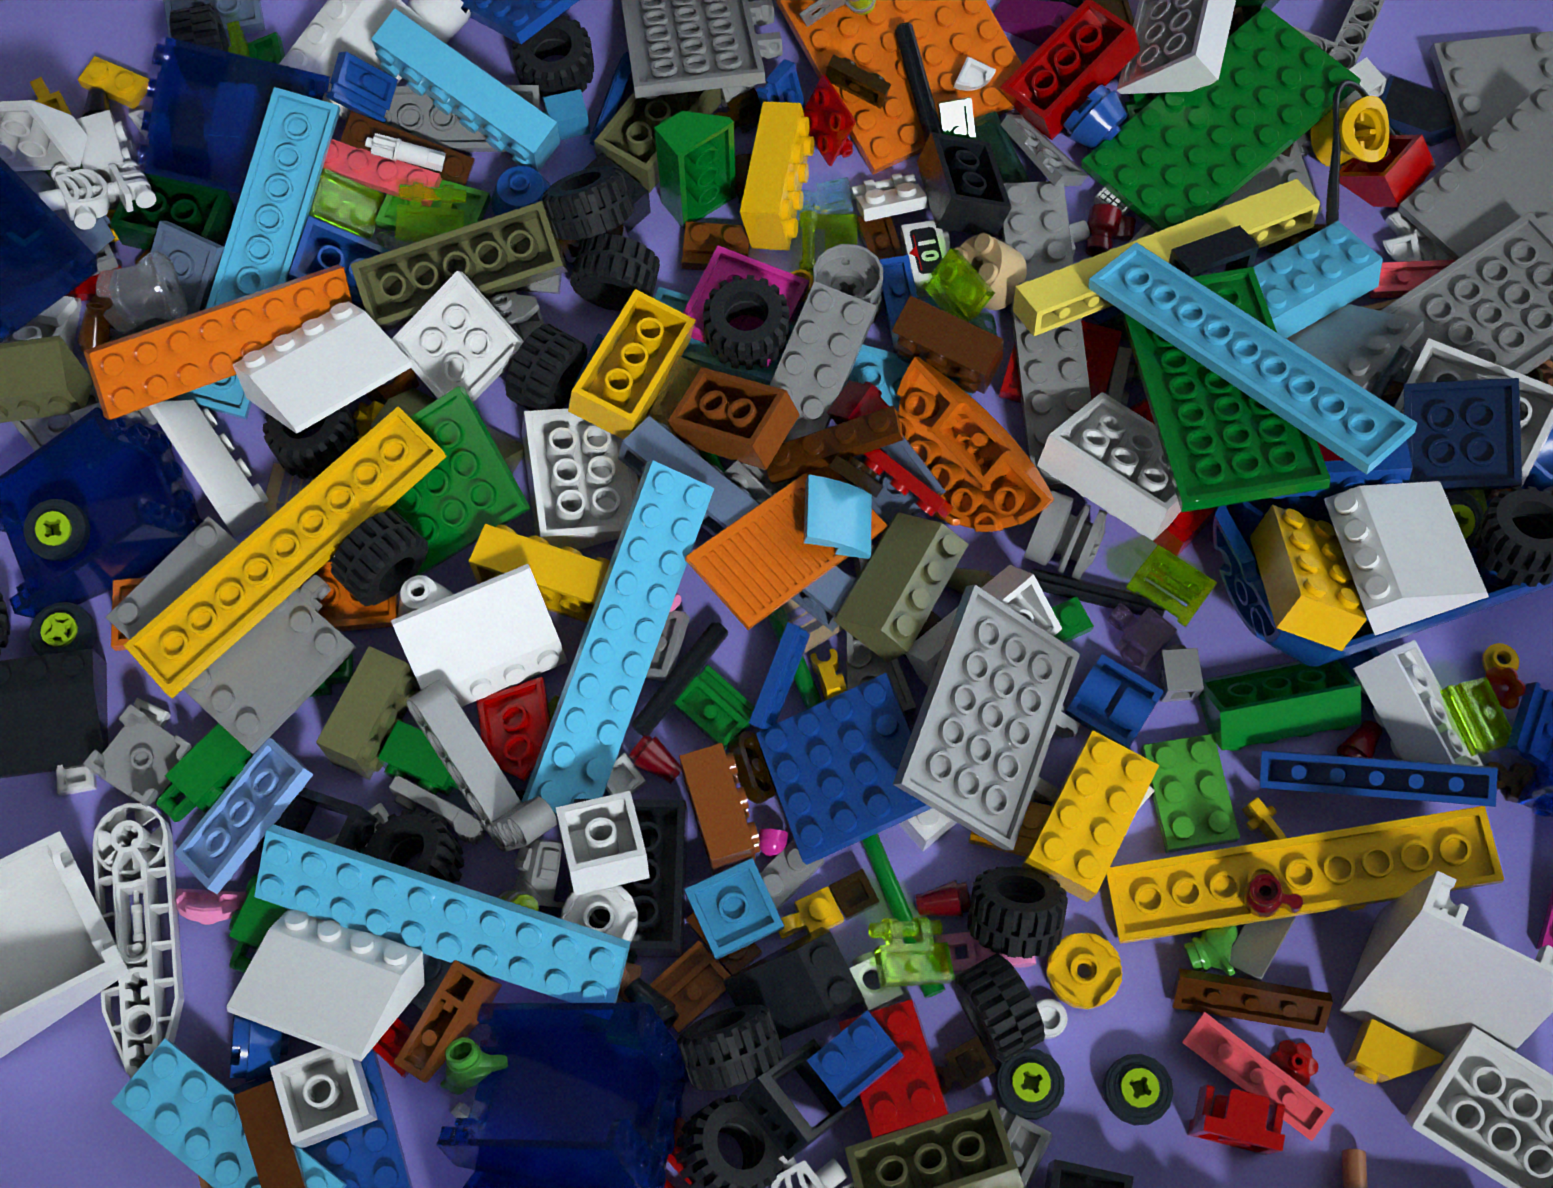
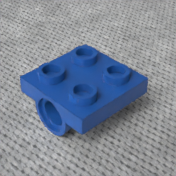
[1065,654,1164,749]

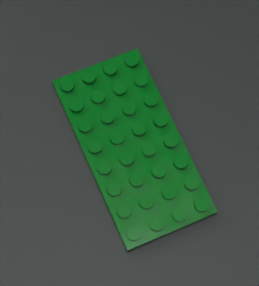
[1081,6,1361,232]
[1120,267,1331,512]

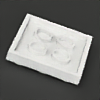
[391,271,524,403]

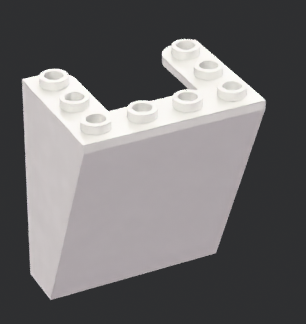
[0,831,130,1058]
[1339,871,1553,1062]

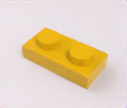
[77,56,151,110]

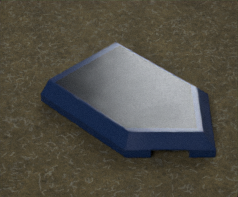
[1381,74,1456,146]

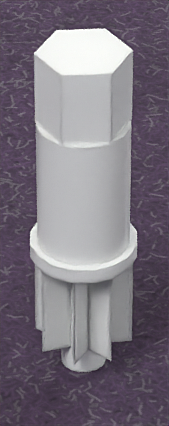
[365,133,446,172]

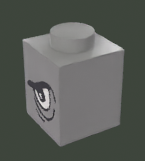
[1155,645,1204,702]

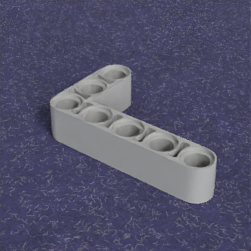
[1292,0,1385,70]
[406,680,558,852]

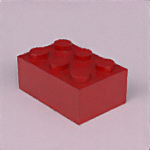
[838,999,950,1138]

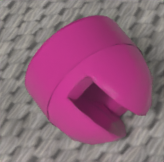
[759,829,788,857]

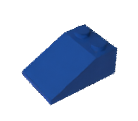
[288,216,391,311]

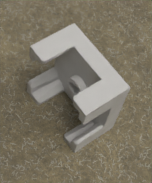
[83,704,193,809]

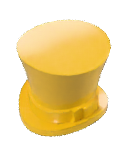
[1311,96,1389,167]

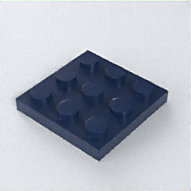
[1404,378,1522,491]

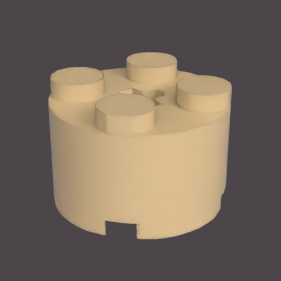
[948,233,1027,311]

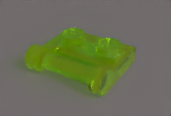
[799,210,858,276]
[1126,545,1217,627]

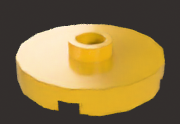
[1046,932,1123,1009]

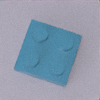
[684,858,784,961]

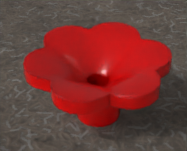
[1479,667,1526,710]
[1269,1040,1319,1087]

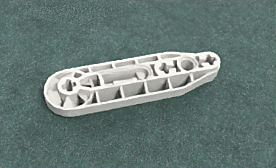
[92,803,184,1078]

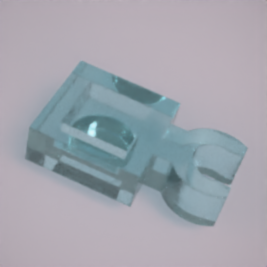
[797,177,854,218]

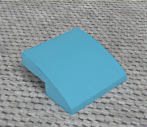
[804,475,872,559]

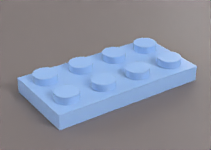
[174,737,314,894]

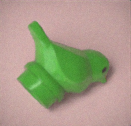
[1184,926,1238,977]
[440,1037,508,1095]

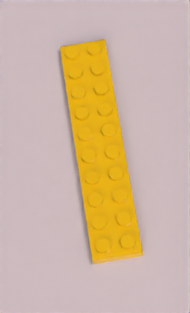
[123,406,447,699]
[1106,806,1505,944]

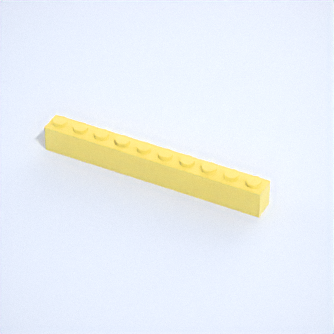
[1013,179,1320,336]

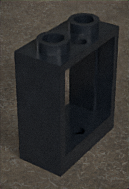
[1169,225,1259,277]
[257,788,378,854]
[738,1038,862,1161]

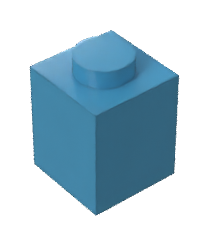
[542,89,591,141]

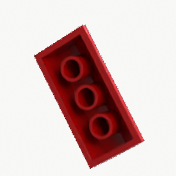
[1000,0,1140,140]

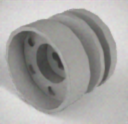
[813,244,883,325]
[1024,490,1108,580]

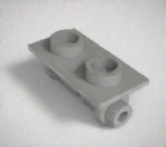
[724,460,780,504]

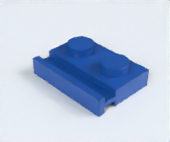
[326,51,398,124]
[756,59,806,110]
[1506,682,1553,771]
[807,1010,905,1107]

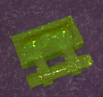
[395,182,467,242]
[868,917,955,987]

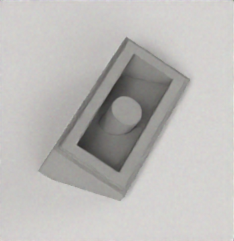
[1230,916,1296,981]

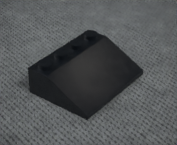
[0,648,108,778]
[568,799,688,958]

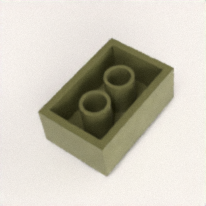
[316,646,421,780]

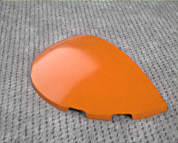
[897,357,1054,532]

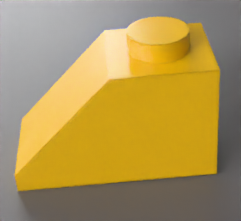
[1345,1019,1445,1085]

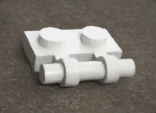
[851,173,928,221]

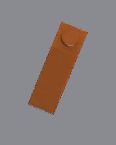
[394,960,502,1083]

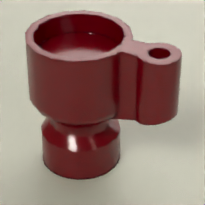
[1085,203,1136,257]
[1244,874,1303,918]

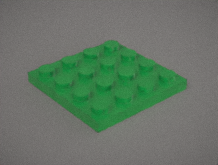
[386,386,531,576]

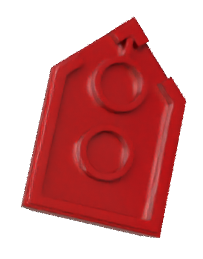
[477,677,551,781]

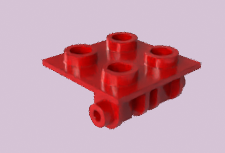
[803,74,856,166]

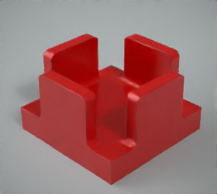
[1187,1085,1285,1155]

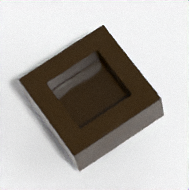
[829,869,880,921]

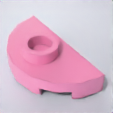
[175,888,247,925]

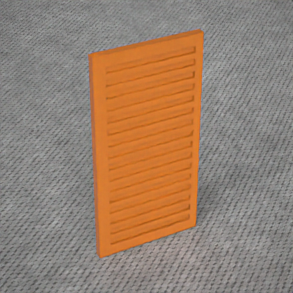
[685,465,888,630]

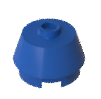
[1063,84,1127,150]
[491,166,551,216]
[230,1014,289,1082]

